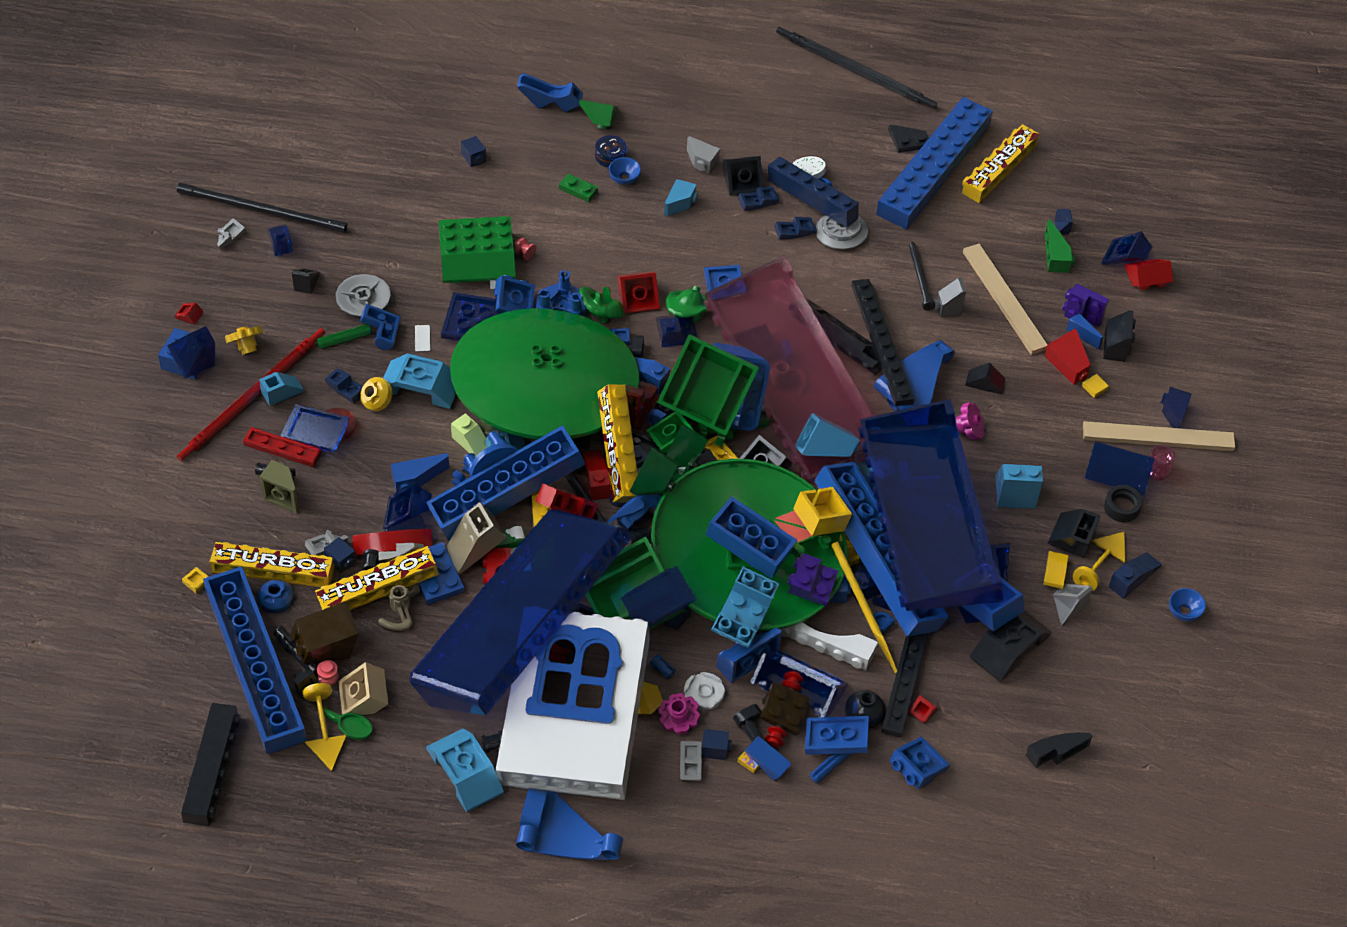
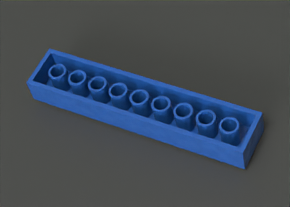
[876,97,993,230]
[814,462,949,637]
[203,566,307,755]

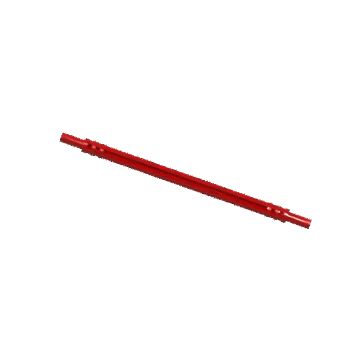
[176,328,325,462]

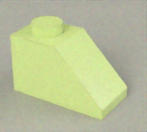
[451,413,486,457]

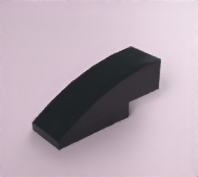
[1026,732,1093,768]

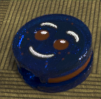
[595,135,627,168]

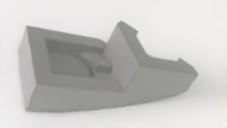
[305,530,348,556]

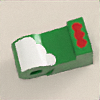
[494,526,528,549]

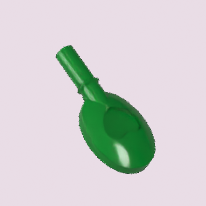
[323,706,372,740]

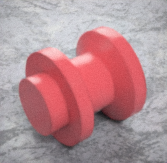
[513,238,536,261]
[317,660,339,686]

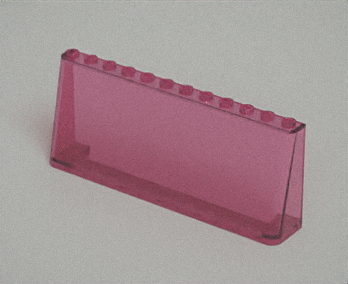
[704,255,891,484]

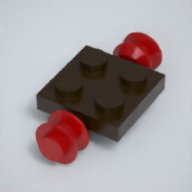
[760,671,810,748]

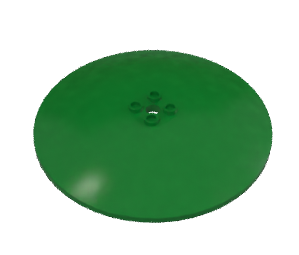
[450,308,639,439]
[651,459,847,631]

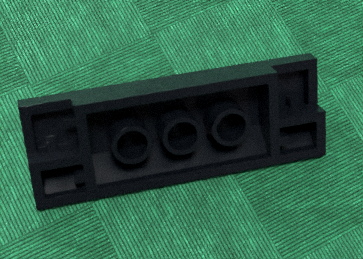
[787,298,882,375]

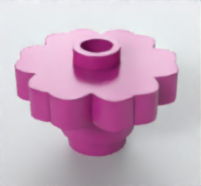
[952,402,985,440]
[658,693,700,735]

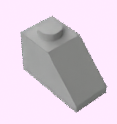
[687,136,720,174]

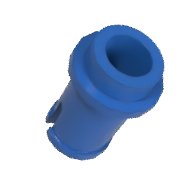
[649,654,676,679]

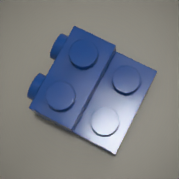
[494,275,535,313]
[889,736,950,789]

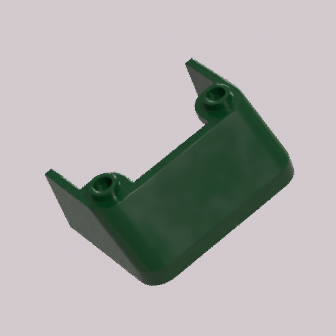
[630,424,709,496]

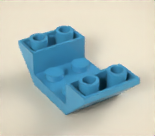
[383,353,456,409]
[711,567,779,648]
[426,728,504,812]

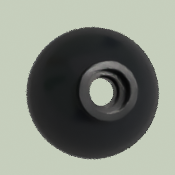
[845,690,886,728]

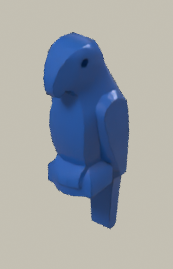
[597,494,661,534]

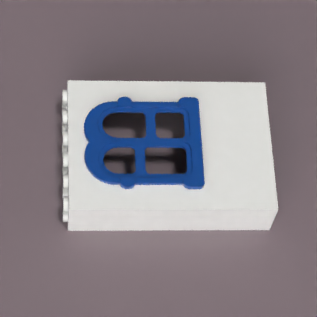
[496,608,650,800]

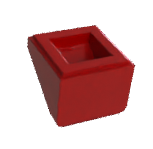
[175,303,203,324]
[908,695,938,724]

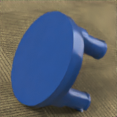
[534,270,589,318]
[464,431,519,477]

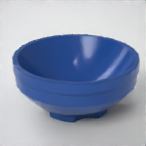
[609,157,641,185]
[257,580,294,613]
[1169,588,1206,622]

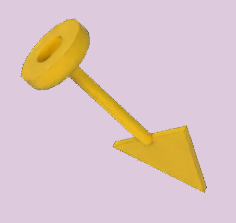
[1072,532,1125,591]
[303,683,346,771]

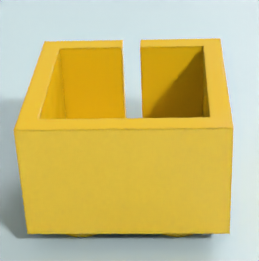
[793,487,852,536]

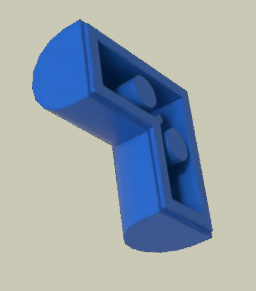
[360,304,401,350]

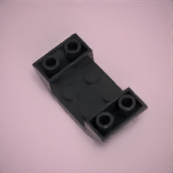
[969,611,1052,682]

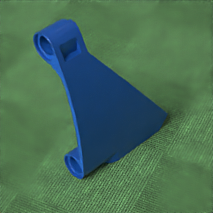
[874,340,956,423]
[516,788,624,860]

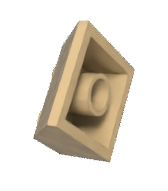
[338,662,388,715]

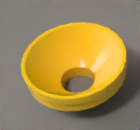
[360,377,392,412]

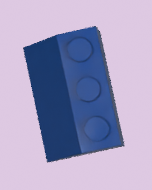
[717,628,782,684]

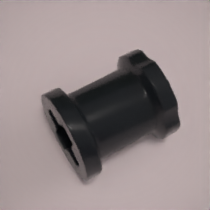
[362,549,379,571]
[481,730,503,754]

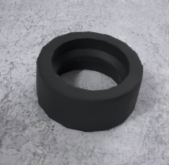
[1104,485,1143,522]

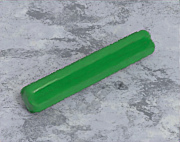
[317,324,371,349]

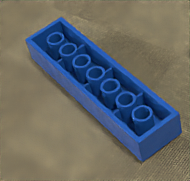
[426,425,585,542]

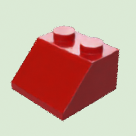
[1124,258,1173,290]
[617,271,660,313]

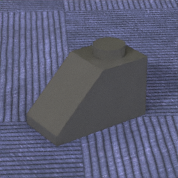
[934,277,966,317]

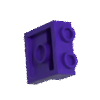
[1062,283,1109,327]
[787,553,838,606]

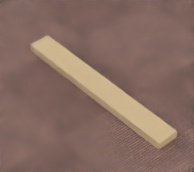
[963,244,1047,355]
[1083,421,1235,451]

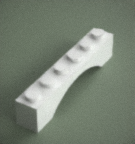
[773,597,878,670]

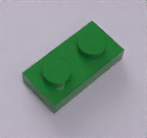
[559,174,598,202]

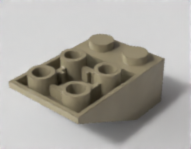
[446,502,506,574]

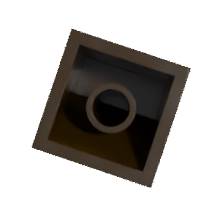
[291,602,359,664]

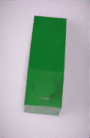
[1045,220,1075,273]

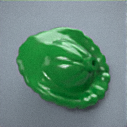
[666,285,713,322]
[579,286,625,323]

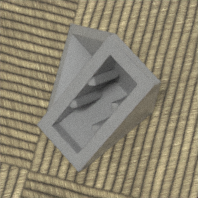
[1052,584,1093,627]

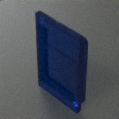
[280,404,350,452]
[1085,442,1155,495]
[621,566,696,628]

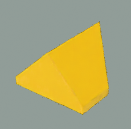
[638,682,663,714]

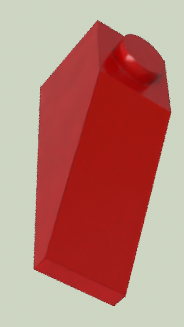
[582,450,610,500]

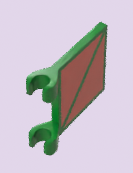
[770,509,832,559]

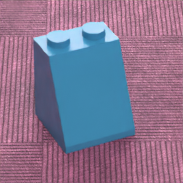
[795,413,860,457]
[995,464,1043,509]

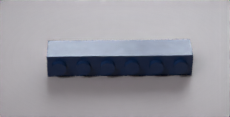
[768,157,859,228]

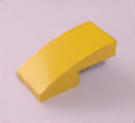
[1043,551,1068,589]

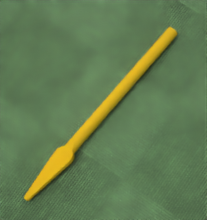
[831,542,897,674]

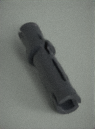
[273,626,318,676]

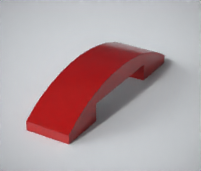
[352,529,433,556]

